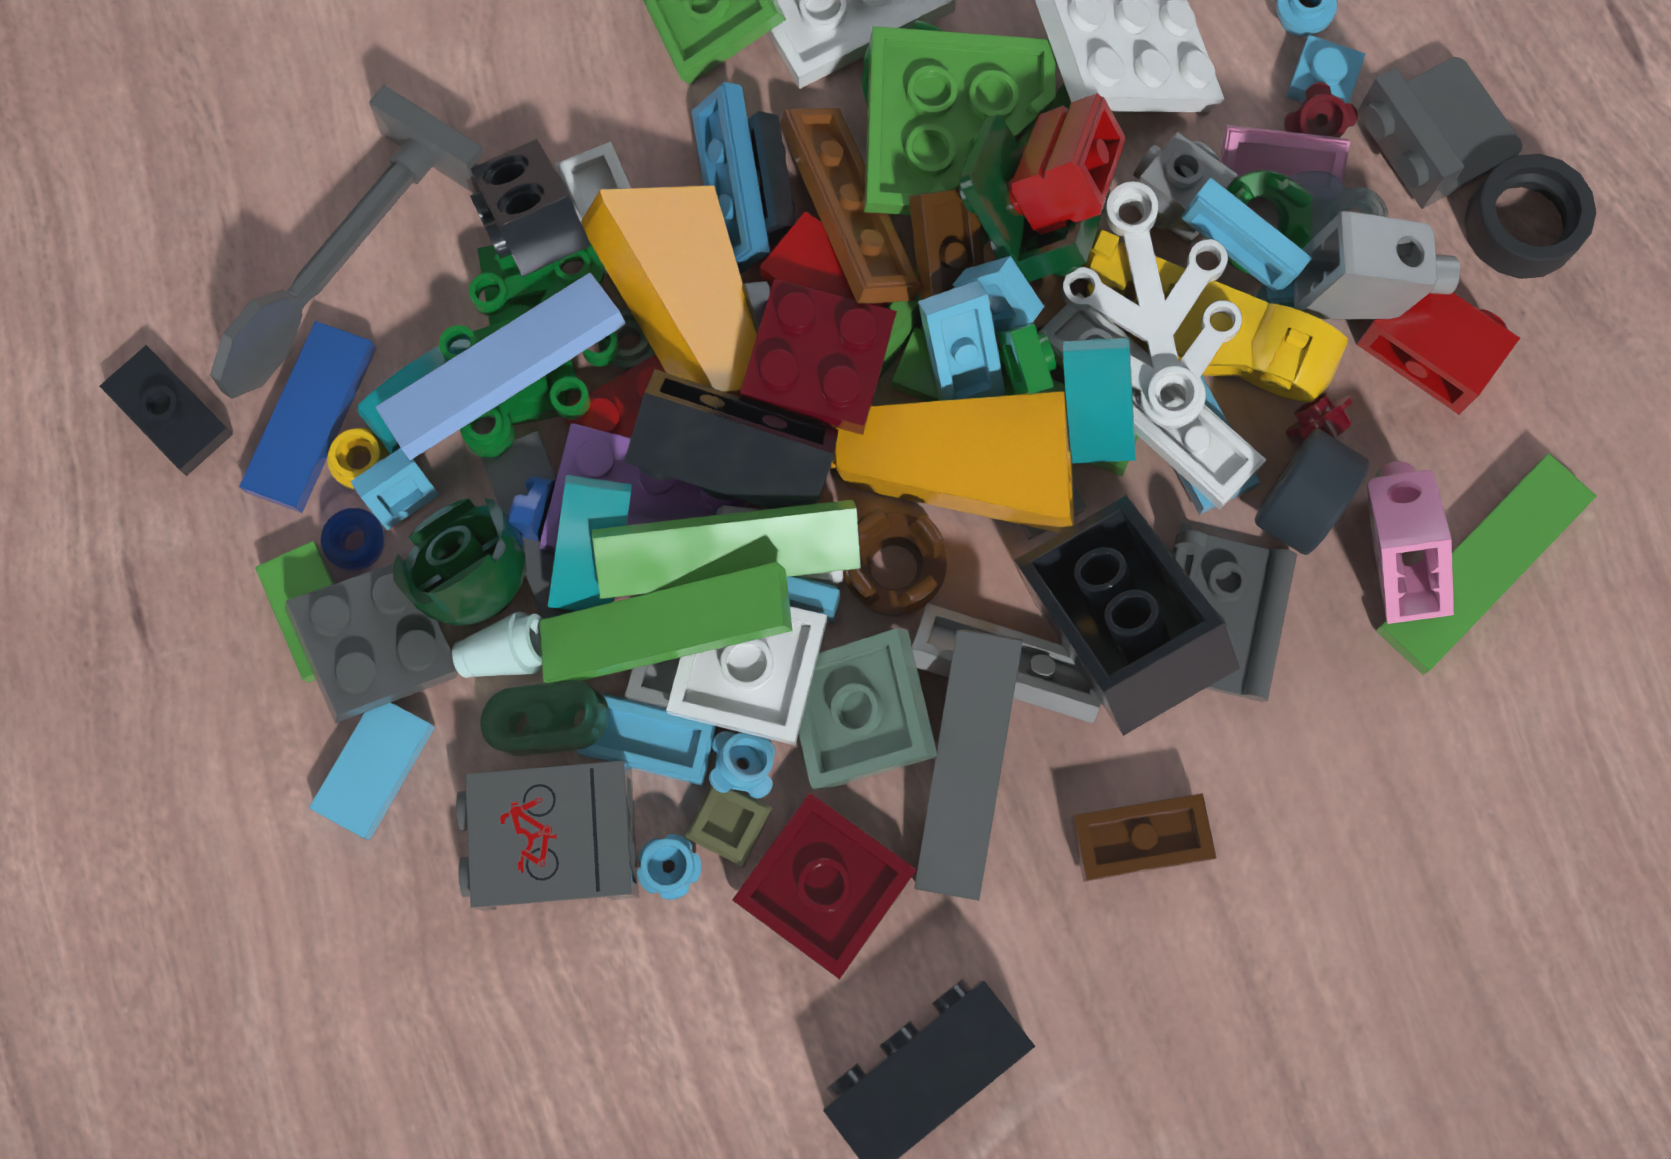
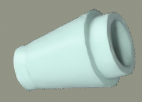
[452,611,543,678]

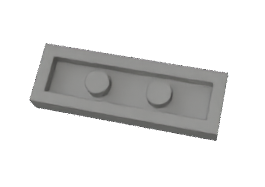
[912,603,1101,723]

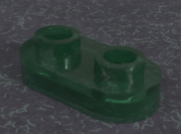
[480,680,609,756]

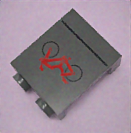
[456,761,639,911]

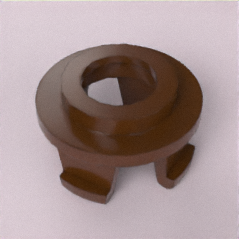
[843,508,947,616]

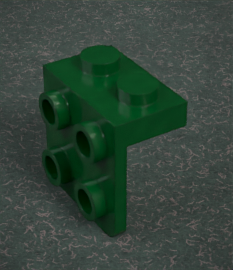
[959,114,1110,282]

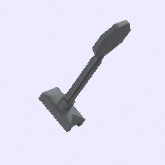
[210,85,483,399]

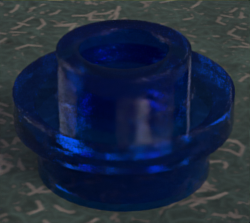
[321,508,386,571]

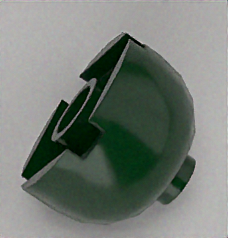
[393,498,527,626]

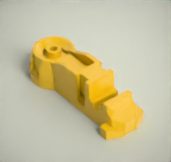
[1081,230,1348,403]

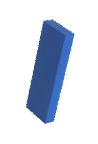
[239,321,376,513]

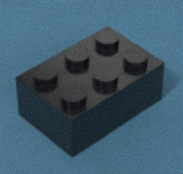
[1014,495,1240,736]

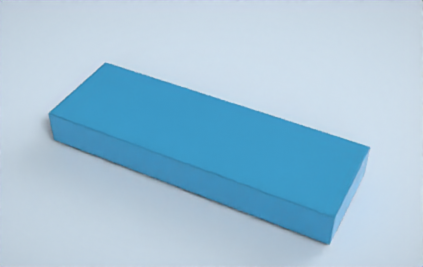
[692,82,770,274]

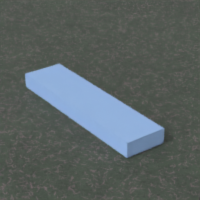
[376,273,626,460]

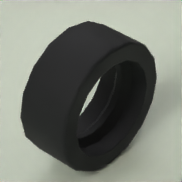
[1465,154,1597,279]

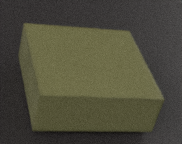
[684,785,773,868]

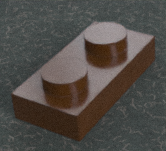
[909,188,984,300]
[1071,793,1217,882]

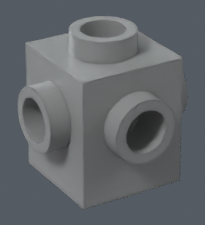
[1133,132,1238,244]

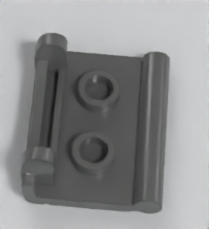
[1173,523,1297,702]

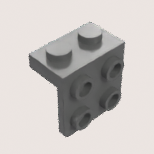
[1357,57,1522,209]

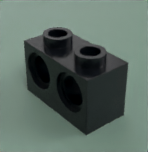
[469,139,591,277]

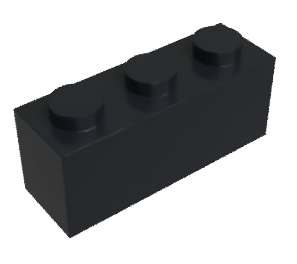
[624,369,839,510]
[823,978,1036,1159]

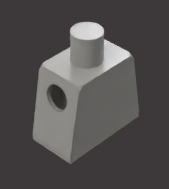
[1293,211,1460,319]

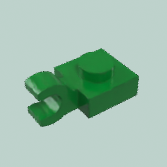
[996,324,1056,395]

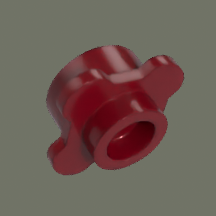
[1284,82,1358,138]
[1285,393,1353,440]

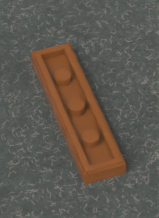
[780,108,921,304]

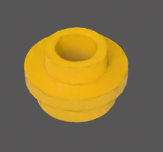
[327,428,391,490]

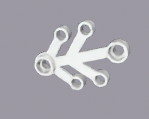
[1062,181,1242,428]

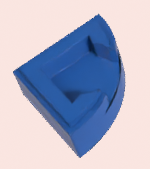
[507,476,556,542]

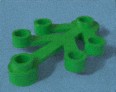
[439,244,619,458]

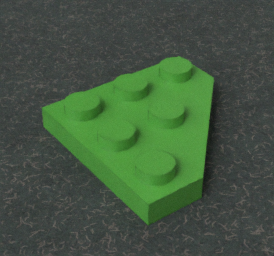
[864,26,1056,215]

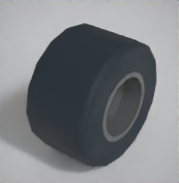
[1255,429,1370,555]

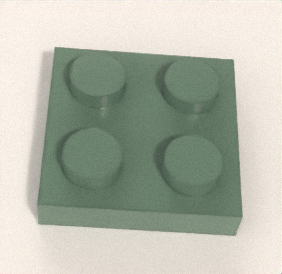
[799,628,938,790]

